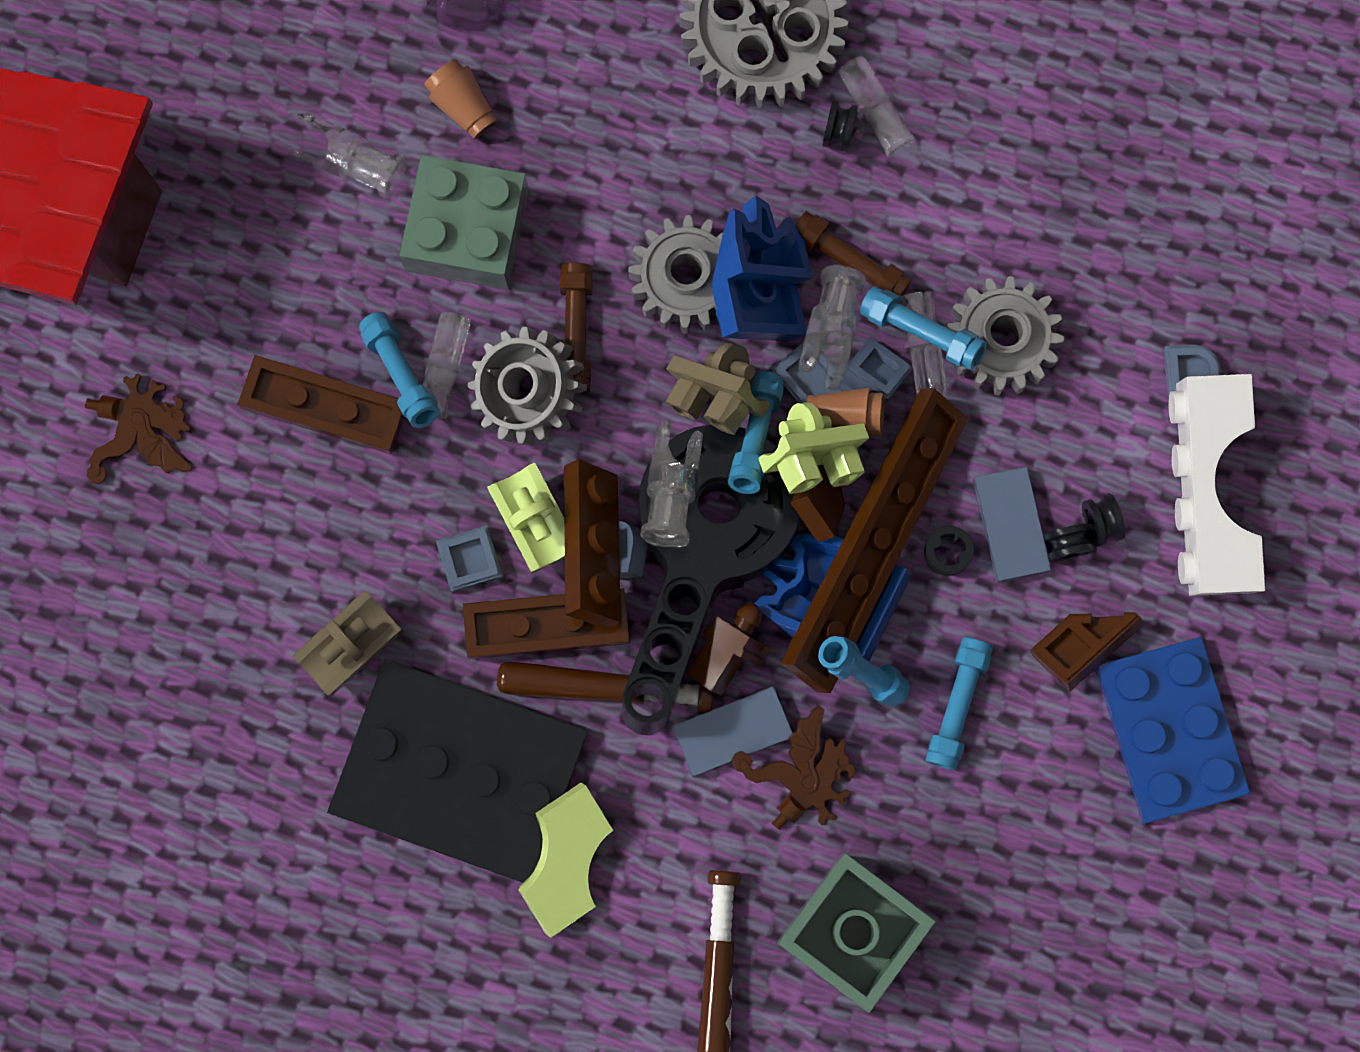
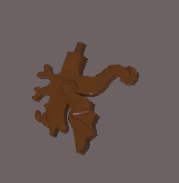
[85,373,192,485]
[732,706,855,830]

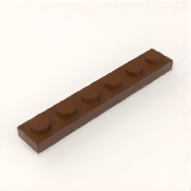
[780,388,969,694]

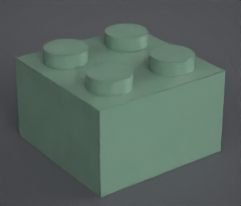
[399,155,529,290]
[776,853,936,1013]

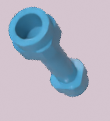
[860,286,987,371]
[359,312,440,428]
[728,371,784,494]
[818,636,910,706]
[925,637,994,771]

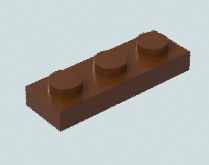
[237,355,404,455]
[564,459,621,629]
[463,588,630,660]

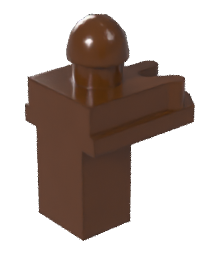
[686,603,771,695]

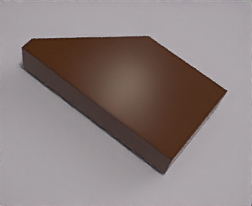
[791,465,845,542]
[1030,612,1143,692]

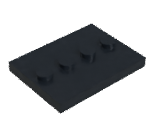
[327,659,588,883]

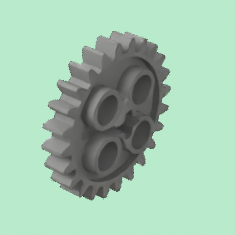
[680,0,849,109]

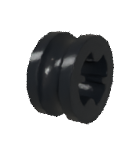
[822,100,858,152]
[1082,493,1126,547]
[1043,523,1097,562]
[924,526,974,576]

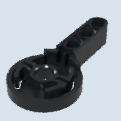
[622,425,800,735]

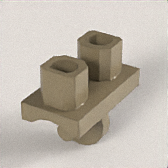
[666,342,771,435]
[292,590,403,697]

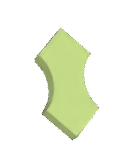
[518,783,613,938]

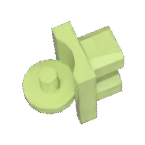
[758,402,869,494]
[487,462,565,574]

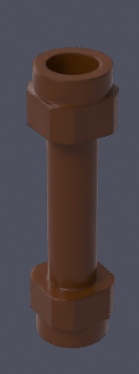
[795,211,912,298]
[560,262,593,392]

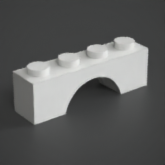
[1169,374,1265,596]

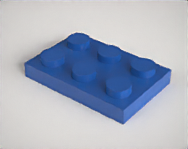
[1096,637,1250,824]

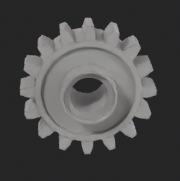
[628,215,723,334]
[946,276,1064,395]
[468,327,587,446]

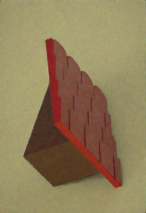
[0,68,162,305]

